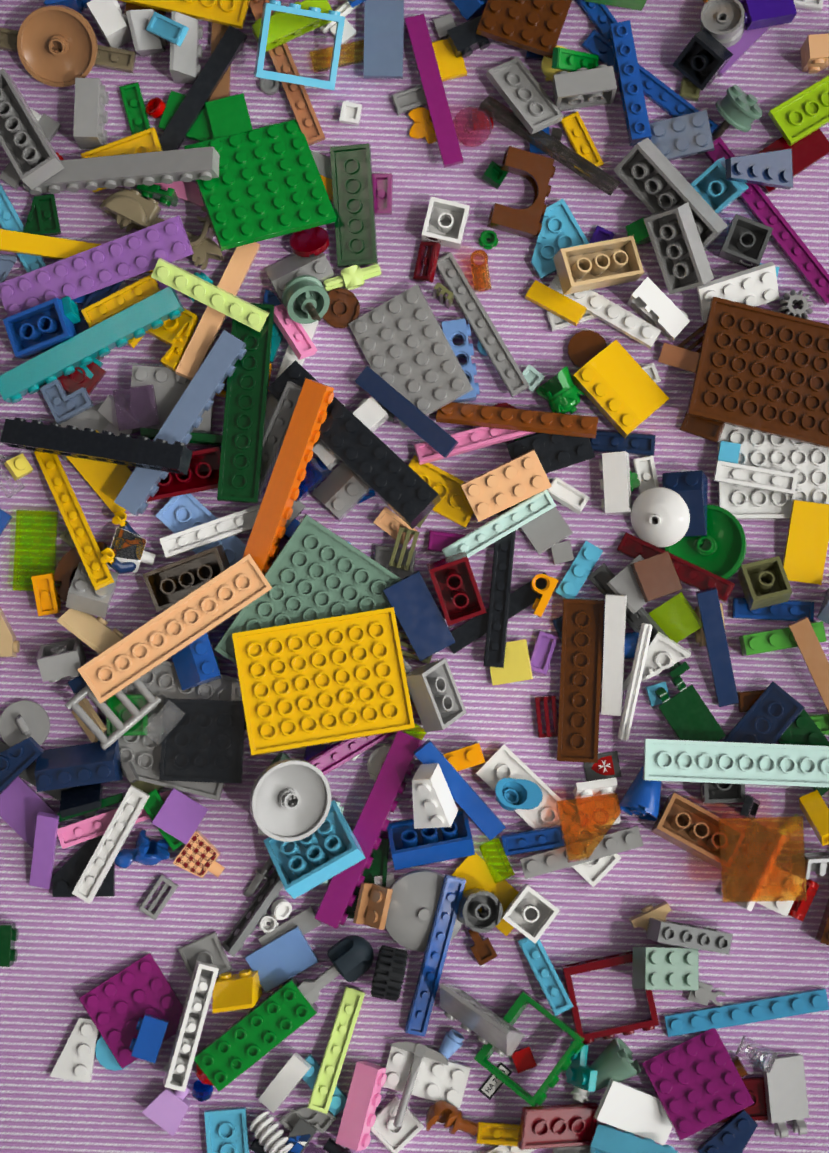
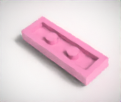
[274,304,317,360]

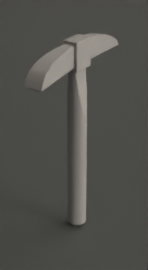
[390,1042,448,1128]

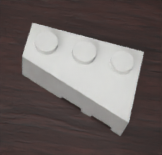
[412,763,458,829]

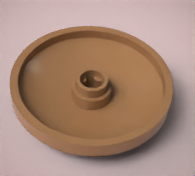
[17,5,98,87]

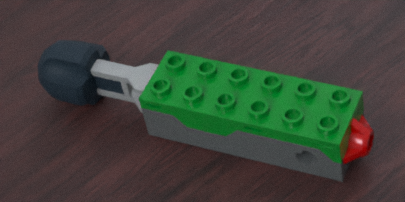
[194,935,374,1092]

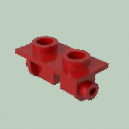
[788,877,820,922]

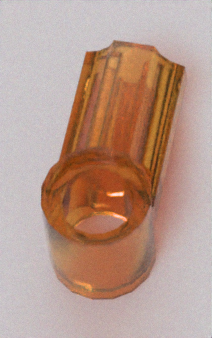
[469,250,492,292]

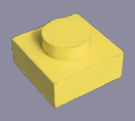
[4,453,34,481]

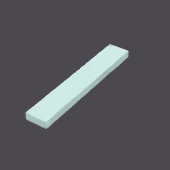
[442,489,556,558]

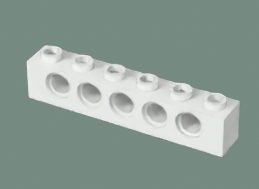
[163,960,219,1092]

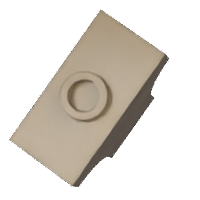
[629,901,672,933]

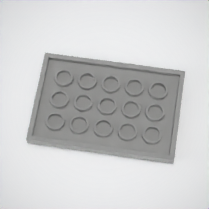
[349,285,474,429]

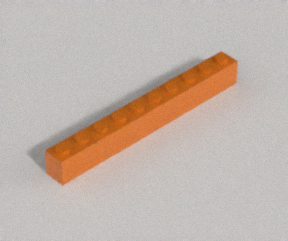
[242,378,334,575]

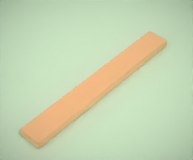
[175,242,260,380]

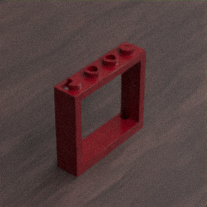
[562,951,659,1044]

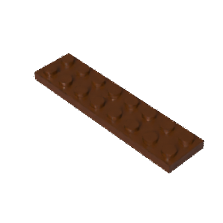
[557,599,604,763]

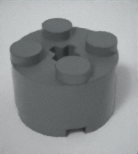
[457,888,503,933]

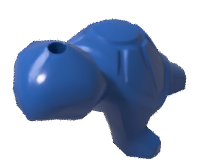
[114,830,170,869]

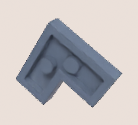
[40,379,94,425]

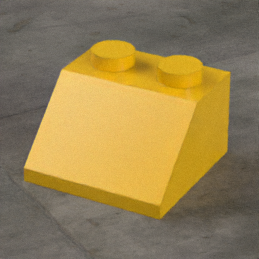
[212,969,262,1013]

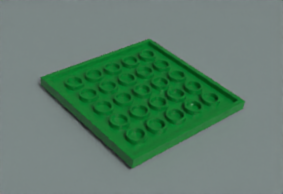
[184,119,337,251]

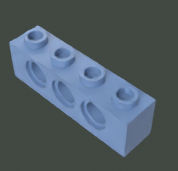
[441,319,480,403]

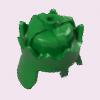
[536,366,585,414]

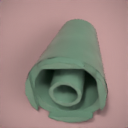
[589,1038,641,1091]

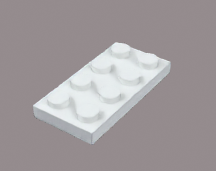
[697,262,779,323]
[382,1046,471,1108]

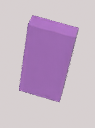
[530,631,558,675]

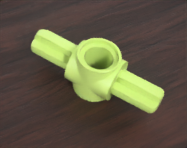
[323,264,381,291]

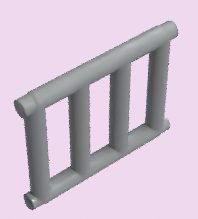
[65,679,162,750]

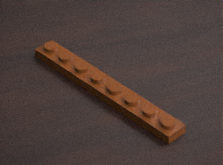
[436,402,598,439]

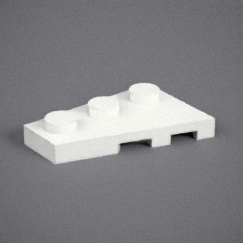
[49,1017,99,1083]

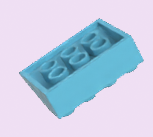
[263,800,366,899]

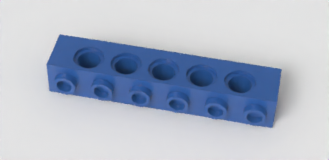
[608,20,652,146]

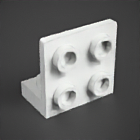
[573,777,621,829]

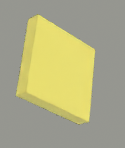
[490,639,533,686]

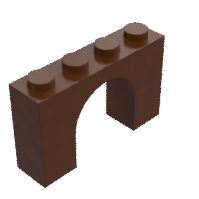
[487,146,556,239]

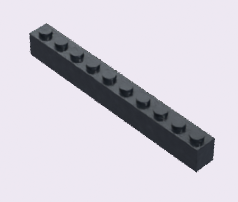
[0,417,193,475]

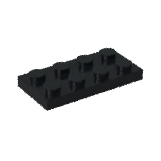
[506,433,595,473]

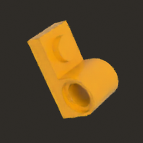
[31,572,61,616]
[531,574,559,618]

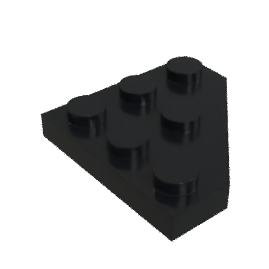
[53,835,115,897]

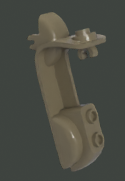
[99,188,224,270]

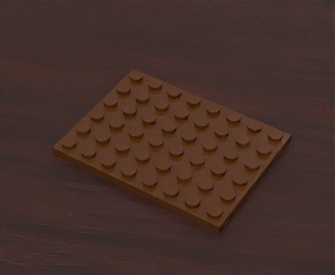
[687,297,829,449]

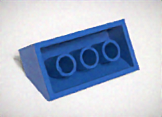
[158,610,221,691]
[387,809,475,870]

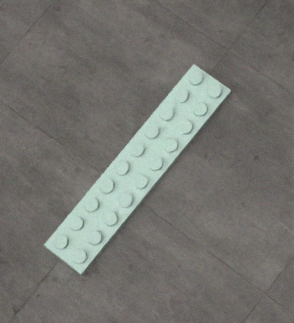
[643,739,829,787]

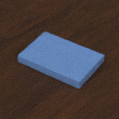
[245,926,319,993]

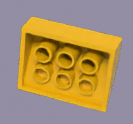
[572,340,669,439]

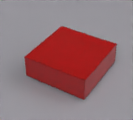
[512,1046,537,1073]

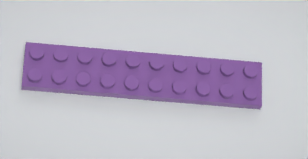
[0,215,194,317]

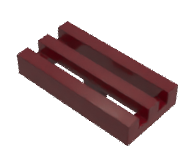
[413,241,441,283]
[535,696,558,738]

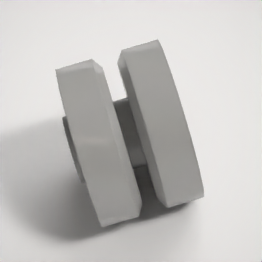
[701,0,744,48]

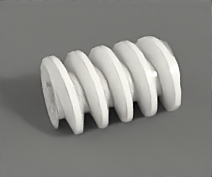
[250,1111,293,1153]

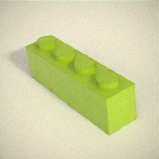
[252,0,333,52]

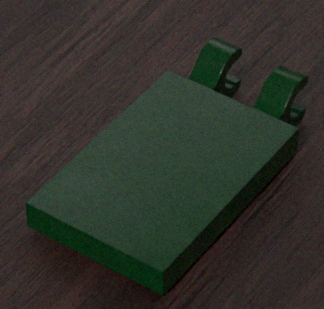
[655,676,726,742]

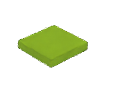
[649,592,702,643]

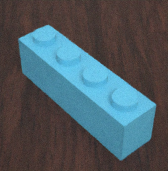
[590,1124,678,1153]

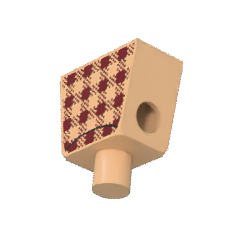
[173,830,225,878]

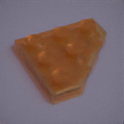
[556,793,621,862]

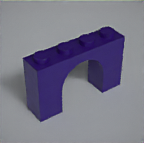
[738,0,797,30]

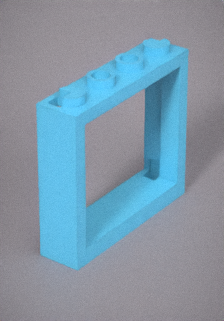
[254,0,345,90]

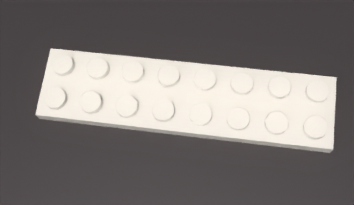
[476,744,621,888]

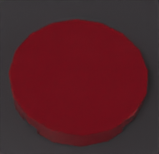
[289,227,329,257]

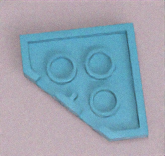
[531,199,590,280]

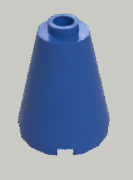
[619,764,662,821]

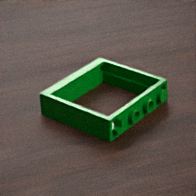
[474,992,585,1106]

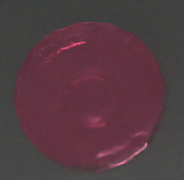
[453,106,492,147]

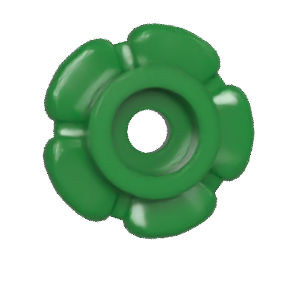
[479,230,498,250]

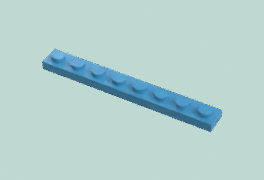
[664,988,829,1037]

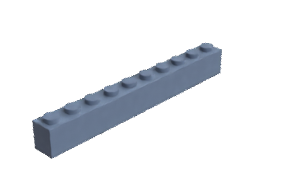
[114,330,247,516]

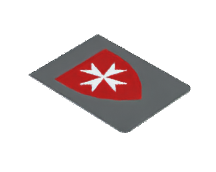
[583,751,622,781]

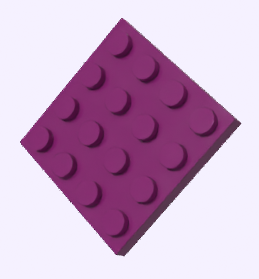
[79,953,183,1069]
[641,1028,754,1141]

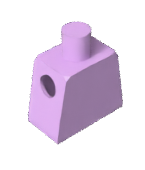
[142,1085,191,1136]

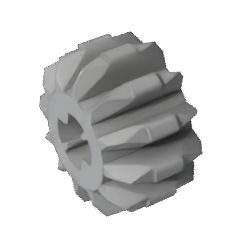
[779,290,813,319]

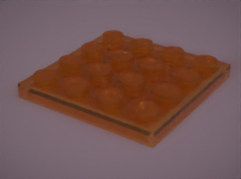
[719,816,806,902]

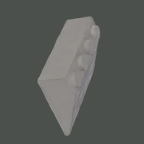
[131,365,214,434]
[440,983,525,1057]

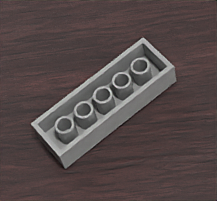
[0,69,65,190]
[613,138,728,250]

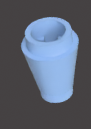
[438,1029,464,1060]

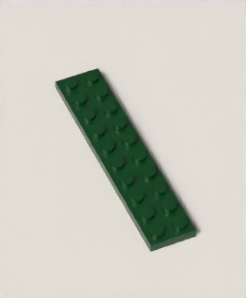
[217,303,275,504]

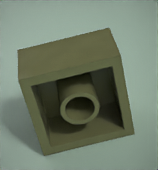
[737,556,792,611]

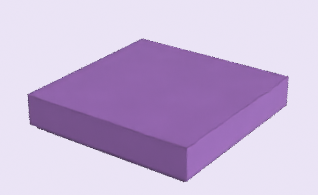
[151,788,208,845]

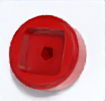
[146,97,165,118]

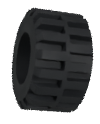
[371,945,408,1002]

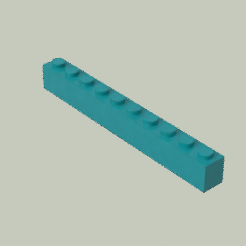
[0,286,185,403]

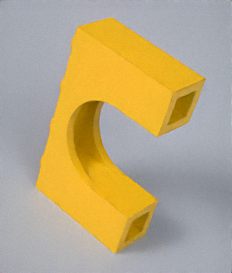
[799,790,829,846]

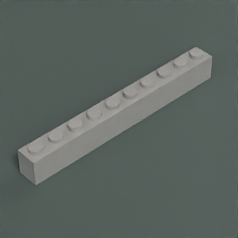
[22,147,220,195]

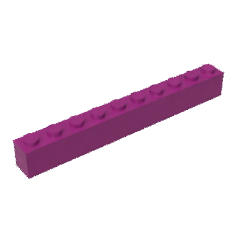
[315,731,422,929]

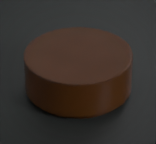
[732,1056,748,1078]

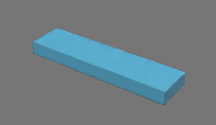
[518,937,574,1016]

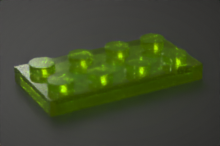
[13,510,58,592]

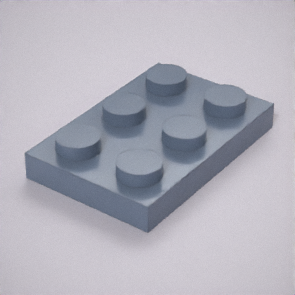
[649,110,715,161]

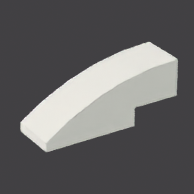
[258,1052,312,1113]

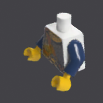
[100,510,156,574]

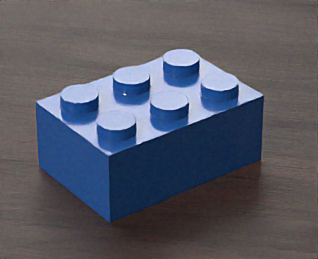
[3,298,77,359]

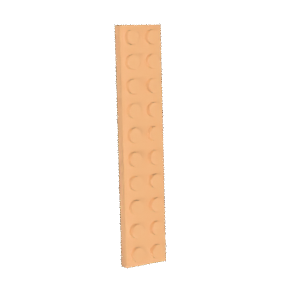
[77,554,273,704]

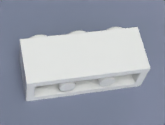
[599,451,632,515]

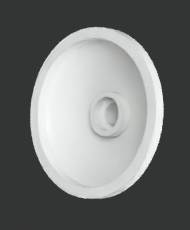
[631,487,690,547]

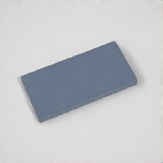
[363,0,404,79]

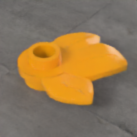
[408,107,437,144]

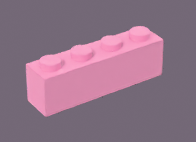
[335,1061,386,1151]

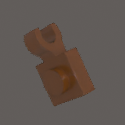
[468,929,498,966]

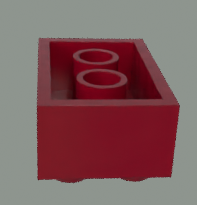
[427,551,486,626]

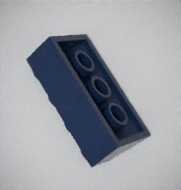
[35,740,123,792]

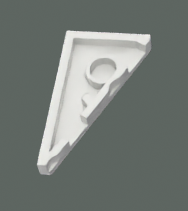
[623,631,691,691]

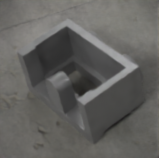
[790,851,829,880]

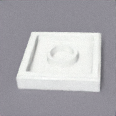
[370,1096,424,1153]

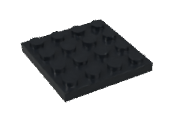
[159,698,245,784]

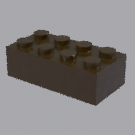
[142,545,230,612]

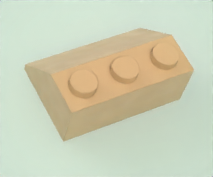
[57,608,124,654]

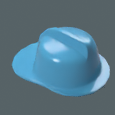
[495,778,543,811]

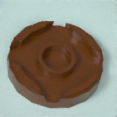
[322,288,360,329]
[567,330,607,369]

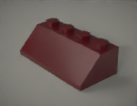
[147,447,221,502]

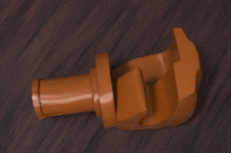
[426,1100,479,1136]

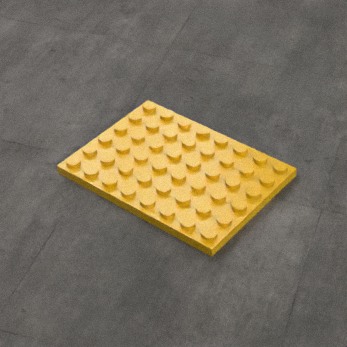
[232,607,415,756]

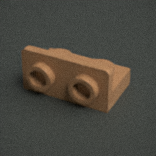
[353,883,393,930]

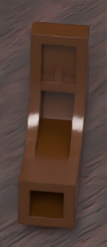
[54,542,107,603]

